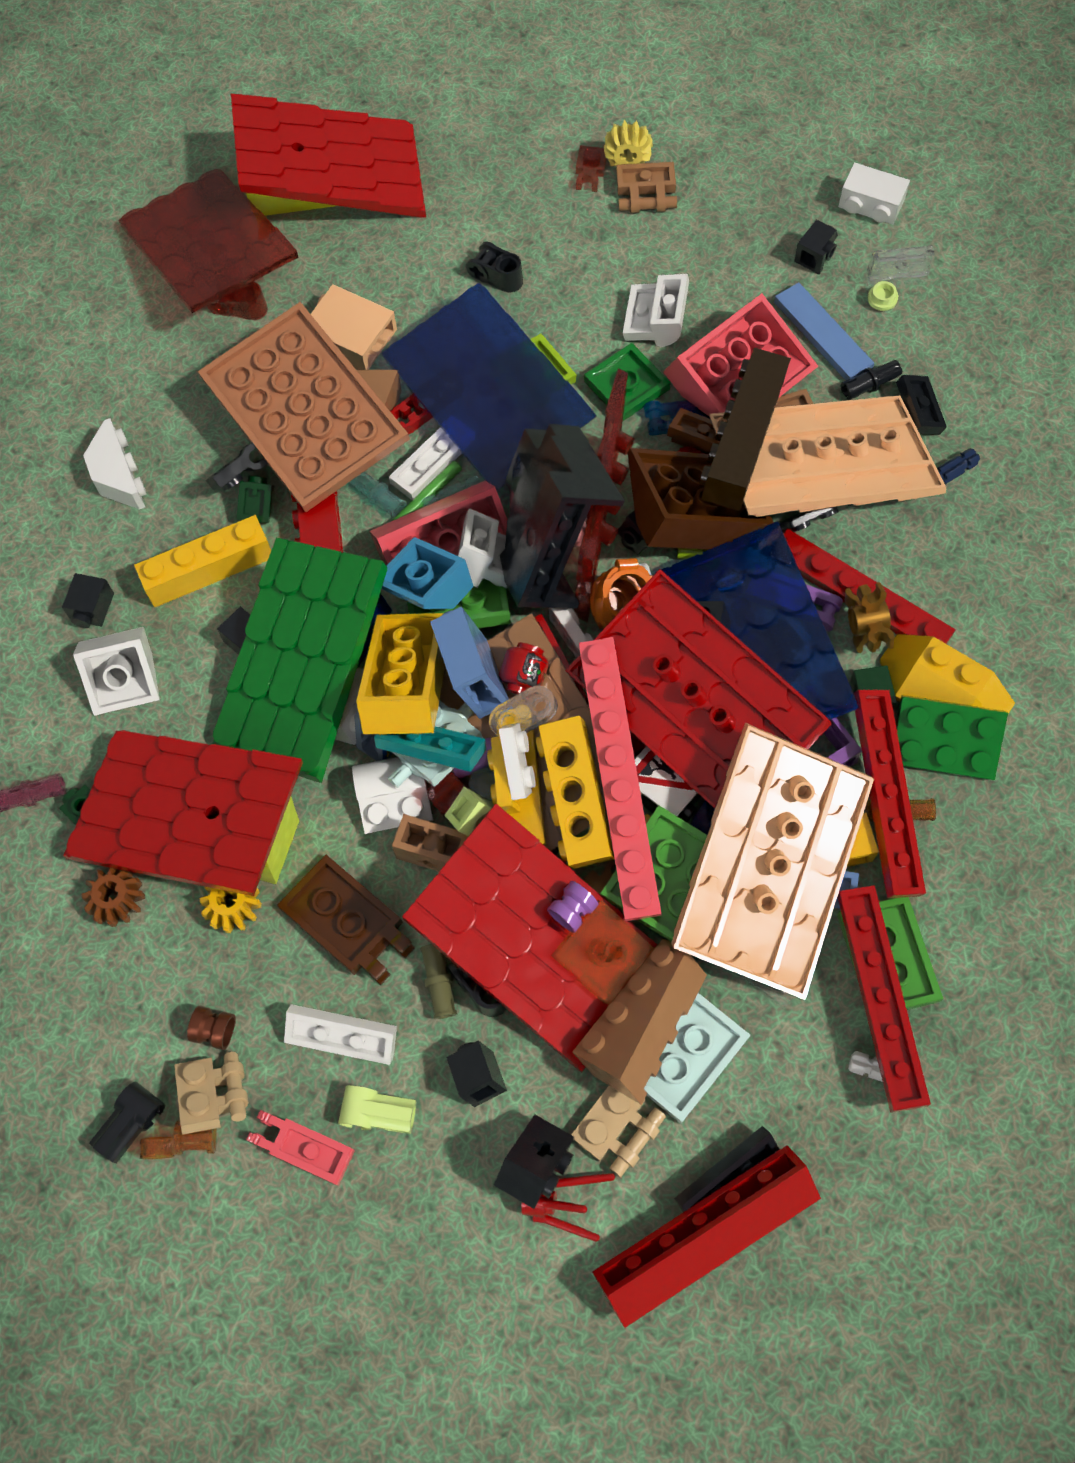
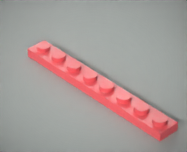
[579,637,662,922]

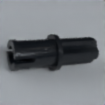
[840,360,903,400]

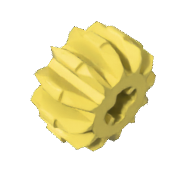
[604,120,653,166]

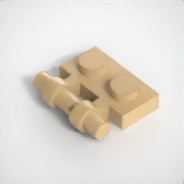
[174,1052,249,1135]
[571,1086,666,1178]

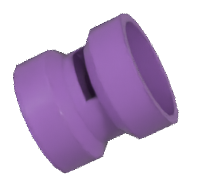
[547,881,599,933]

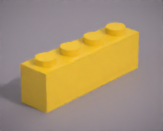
[134,515,271,608]

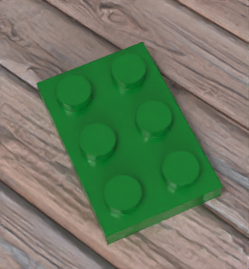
[896,695,1008,780]

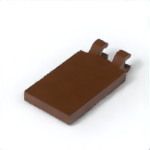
[277,854,415,985]

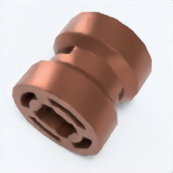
[187,1005,236,1050]

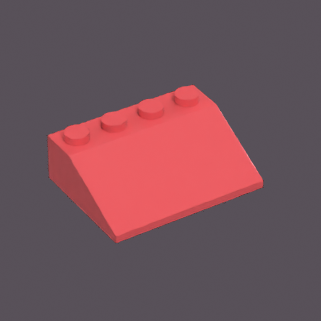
[663,293,818,417]

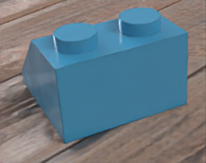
[382,537,474,609]

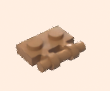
[616,162,677,213]

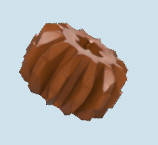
[81,868,145,927]

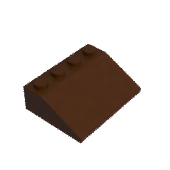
[627,448,774,552]

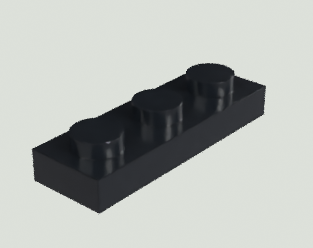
[674,1126,780,1212]

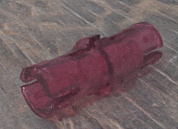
[0,773,66,813]

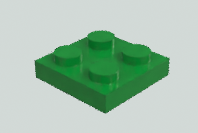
[584,343,671,422]

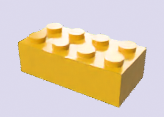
[356,613,445,735]

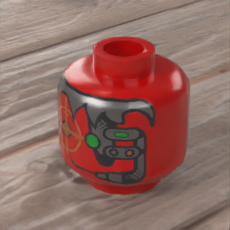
[499,642,549,696]

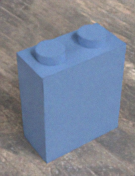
[430,606,510,719]

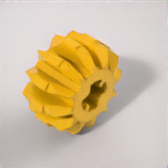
[199,887,262,934]

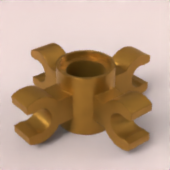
[845,582,895,653]

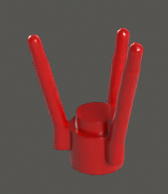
[521,1173,615,1242]

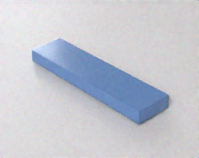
[774,282,874,380]

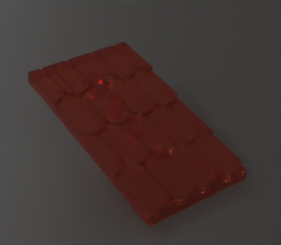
[118,169,299,313]
[574,368,635,623]

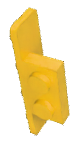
[487,707,546,845]

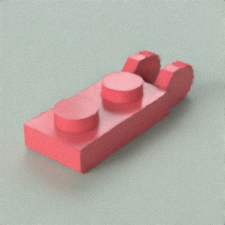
[246,1110,355,1186]

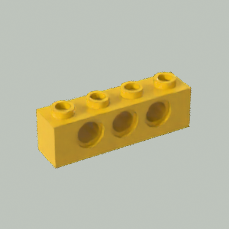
[536,715,615,869]

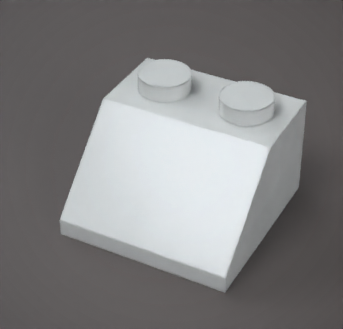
[73,627,160,716]

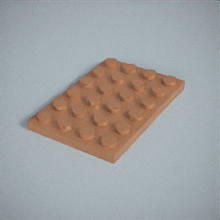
[197,302,410,512]

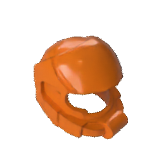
[589,558,653,629]

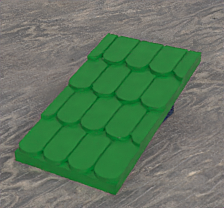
[212,537,392,783]

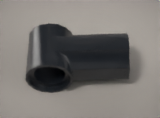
[89,1082,165,1164]

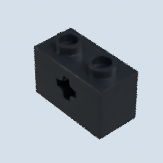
[494,1115,574,1209]

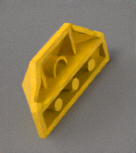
[880,634,1015,714]

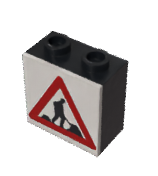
[635,746,701,822]

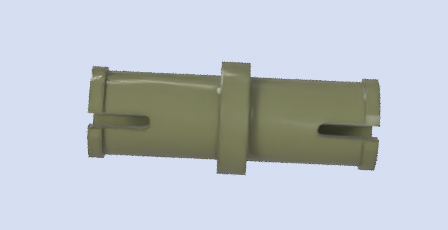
[420,944,457,1020]

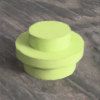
[868,281,899,311]

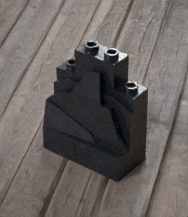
[499,424,625,608]

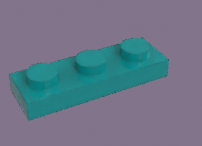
[374,726,487,772]

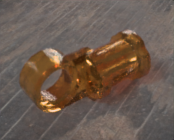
[140,1120,217,1159]

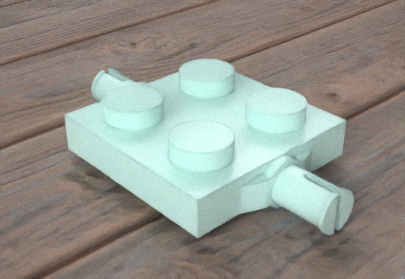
[388,700,483,788]

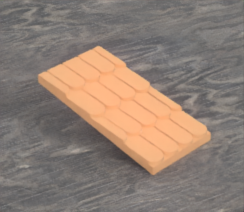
[709,395,946,517]
[671,723,874,999]

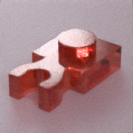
[576,145,607,192]

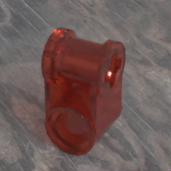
[206,276,268,320]

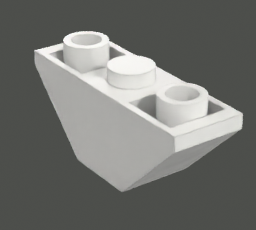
[83,418,147,509]

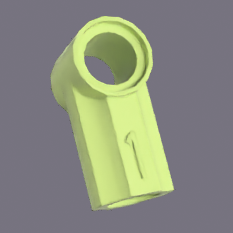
[338,1085,417,1134]

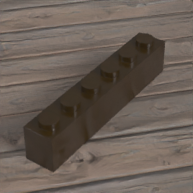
[699,348,791,511]

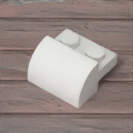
[623,274,689,347]
[458,508,508,588]
[352,757,433,834]

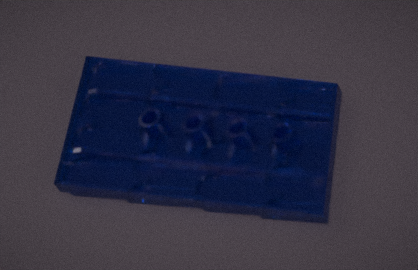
[381,282,597,490]
[655,521,859,720]

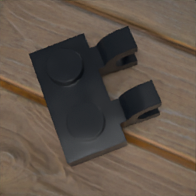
[206,443,268,491]

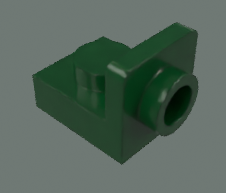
[236,476,275,523]

